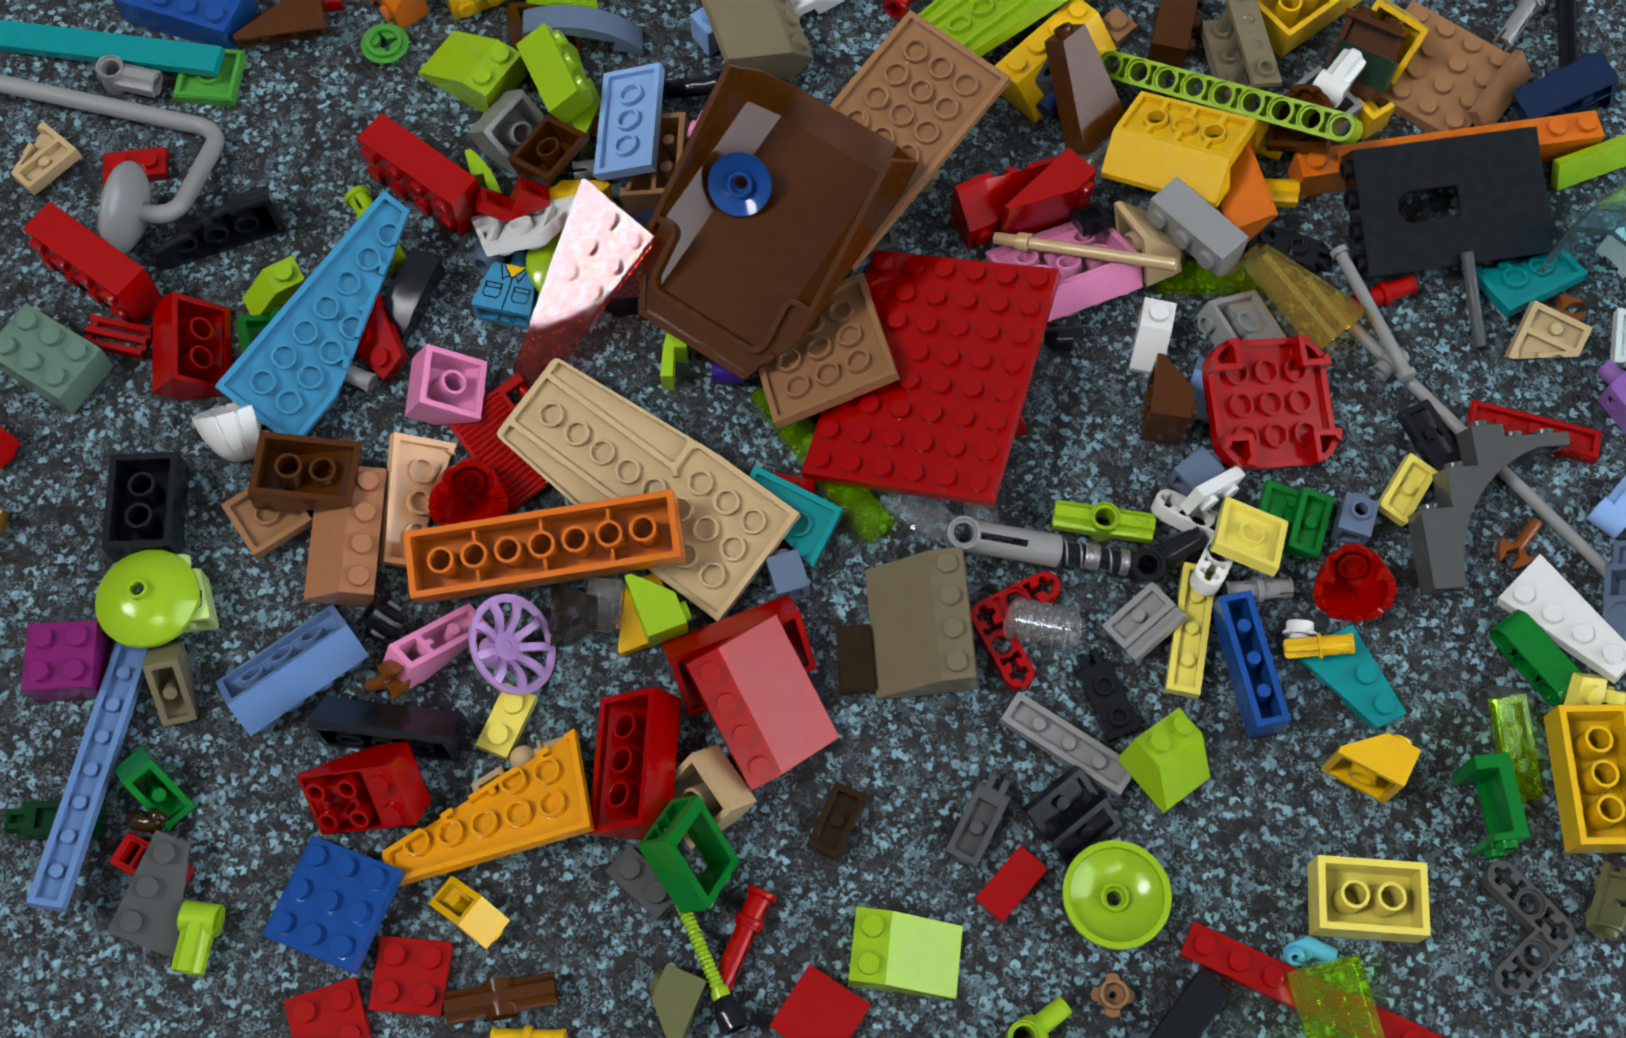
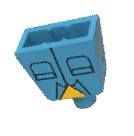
[471,252,539,331]

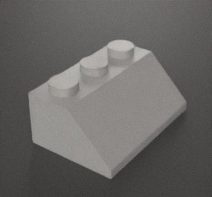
[1146,177,1249,277]

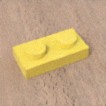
[1378,453,1438,527]
[475,683,538,761]

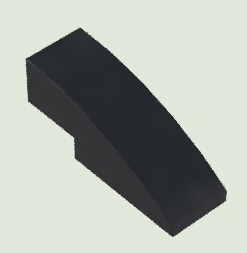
[383,247,445,347]

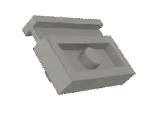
[1101,581,1187,664]

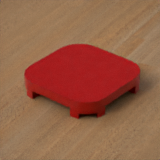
[1202,334,1343,471]

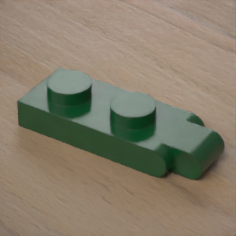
[3,800,107,840]

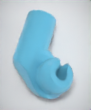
[1283,935,1338,967]

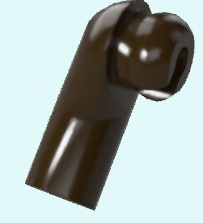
[125,808,168,834]

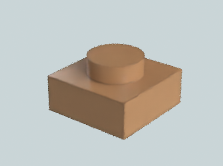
[1102,7,1138,48]

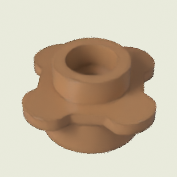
[1090,973,1135,1018]

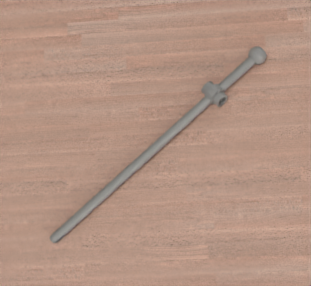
[1320,296,1609,577]

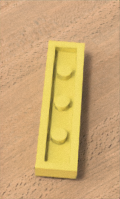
[1164,562,1214,699]

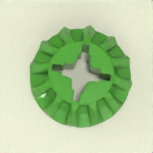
[361,23,410,67]

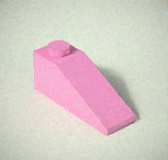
[383,603,490,689]

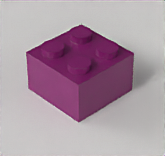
[21,620,111,702]

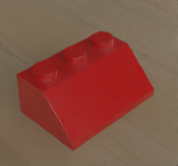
[152,292,231,401]

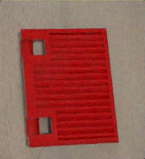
[447,372,551,513]

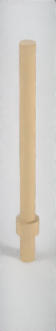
[993,232,1179,271]

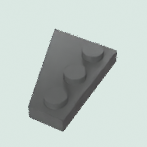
[107,830,191,959]

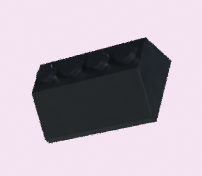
[307,693,468,762]

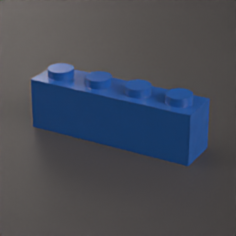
[1211,590,1291,738]

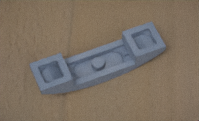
[522,5,643,55]

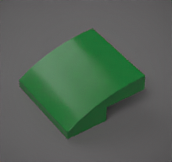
[1257,479,1335,559]

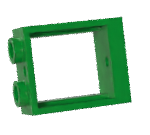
[638,794,740,913]

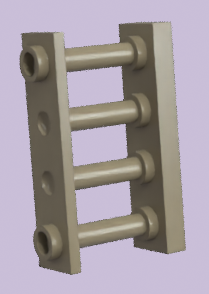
[1198,0,1283,112]

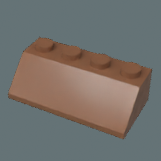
[303,466,387,608]

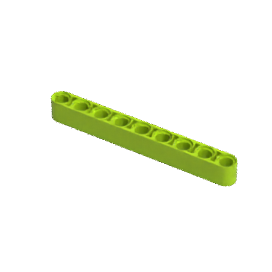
[1100,50,1363,145]

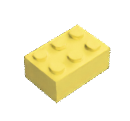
[1307,855,1431,943]

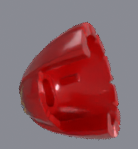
[428,457,509,526]
[1313,542,1397,622]

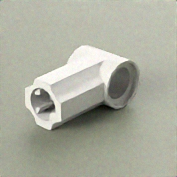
[1312,48,1366,109]

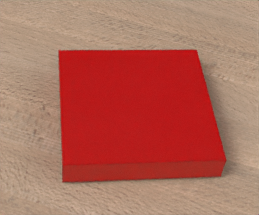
[769,964,871,1038]

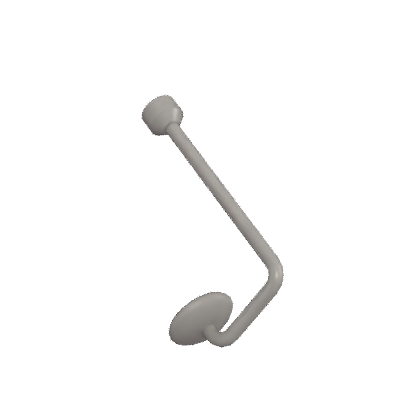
[0,74,225,254]

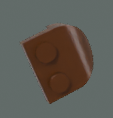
[1265,84,1334,154]

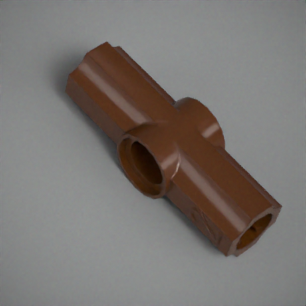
[443,972,559,1026]

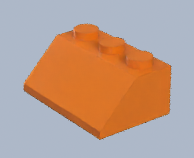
[1215,141,1279,243]

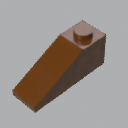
[233,0,330,48]

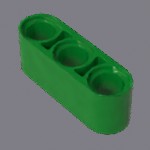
[1489,609,1581,707]

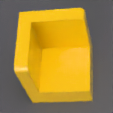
[1356,97,1396,140]

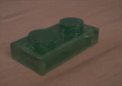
[1328,40,1399,92]

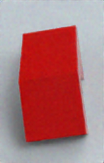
[475,176,551,222]

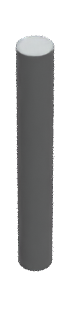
[1460,251,1487,348]

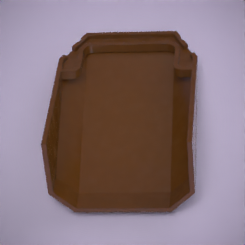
[638,63,919,380]

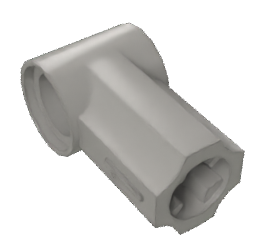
[95,55,163,98]

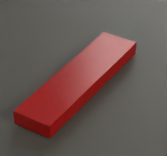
[1465,399,1602,465]

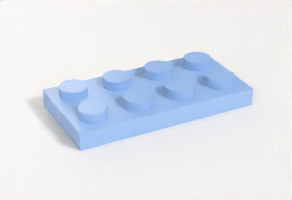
[593,62,665,182]

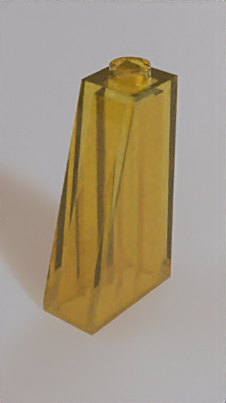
[1241,243,1368,350]

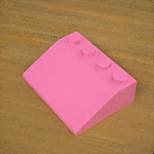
[985,222,1143,322]

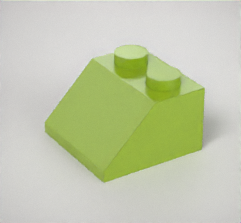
[1117,708,1210,813]

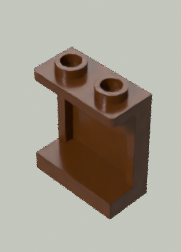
[1321,5,1410,101]

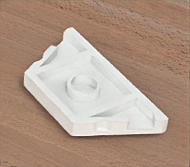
[471,194,586,257]

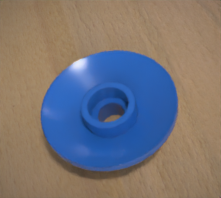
[708,152,772,217]

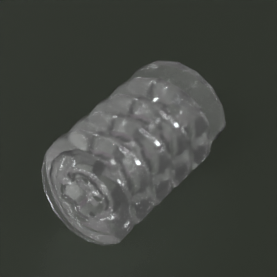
[1003,597,1082,650]

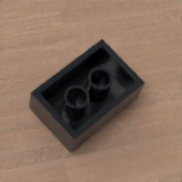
[101,452,190,563]

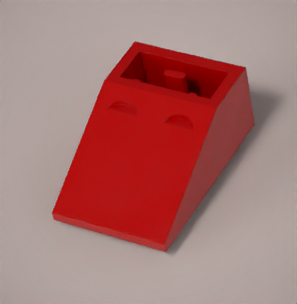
[296,741,432,835]

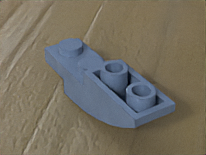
[1603,540,1626,673]

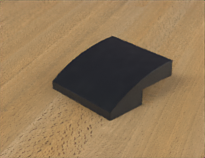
[1021,765,1123,868]

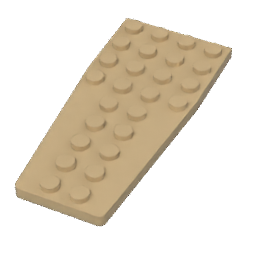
[497,358,801,621]

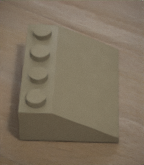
[701,0,814,81]
[865,546,980,701]

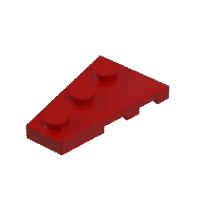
[356,294,409,381]

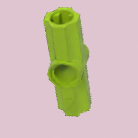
[1051,500,1156,544]

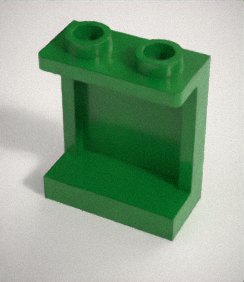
[1452,752,1531,860]

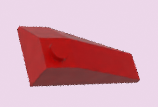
[950,156,1059,249]

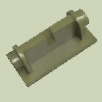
[1585,861,1626,942]

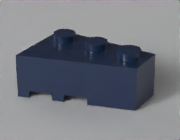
[1511,50,1619,120]

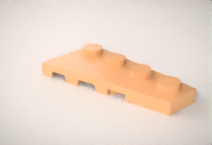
[379,432,457,568]

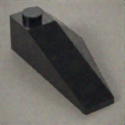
[153,185,286,271]

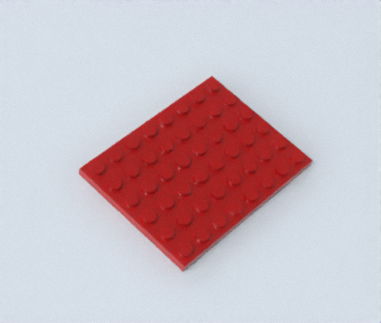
[801,250,1061,507]

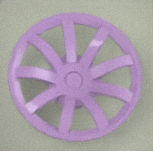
[468,594,556,695]

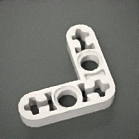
[1151,489,1233,596]

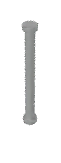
[1330,244,1418,383]

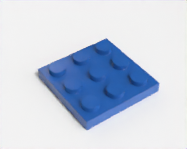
[262,836,405,975]

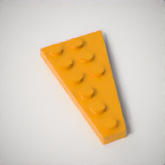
[382,728,595,887]

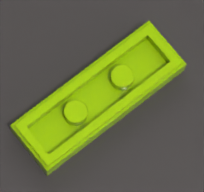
[1551,134,1626,191]

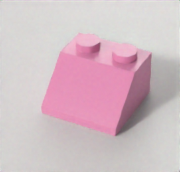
[405,344,487,425]

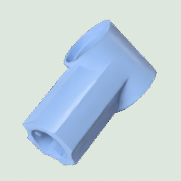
[1586,475,1626,539]

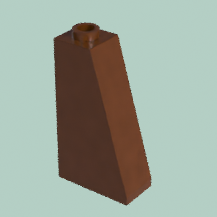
[1044,22,1125,155]

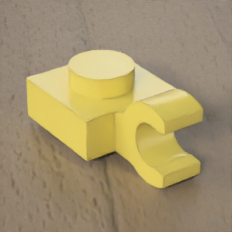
[1564,673,1626,705]

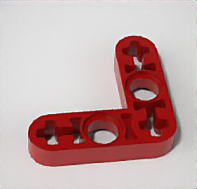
[971,571,1061,692]

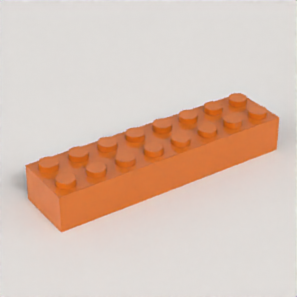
[403,489,687,604]

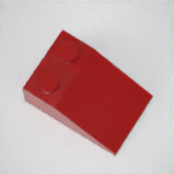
[1000,148,1097,235]

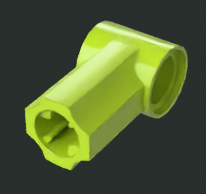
[170,899,225,976]

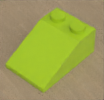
[418,30,527,113]
[847,906,963,1000]

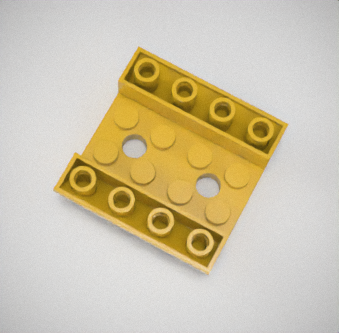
[1101,91,1269,208]

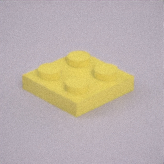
[1210,496,1289,577]

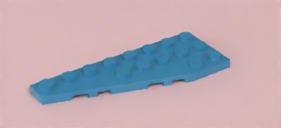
[215,190,410,436]

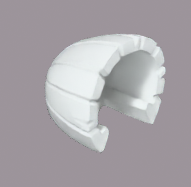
[192,402,269,462]

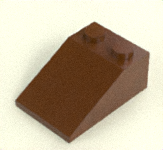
[247,431,363,512]

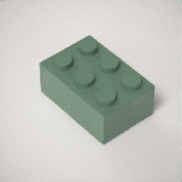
[0,303,114,416]

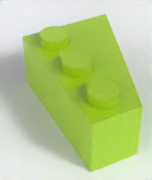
[516,23,594,124]

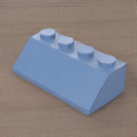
[216,604,369,736]

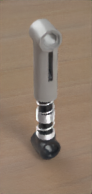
[944,516,1165,584]

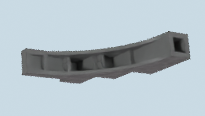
[1408,420,1570,595]

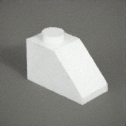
[1129,297,1177,375]

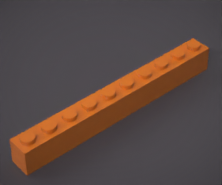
[1287,110,1605,197]

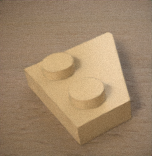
[11,121,82,196]
[1504,300,1593,359]

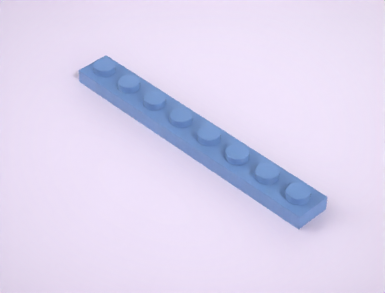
[26,642,148,913]

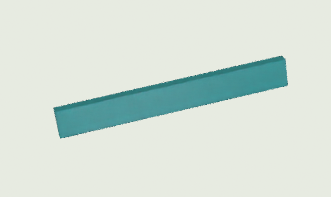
[0,20,226,78]

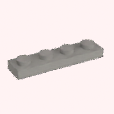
[999,691,1132,799]

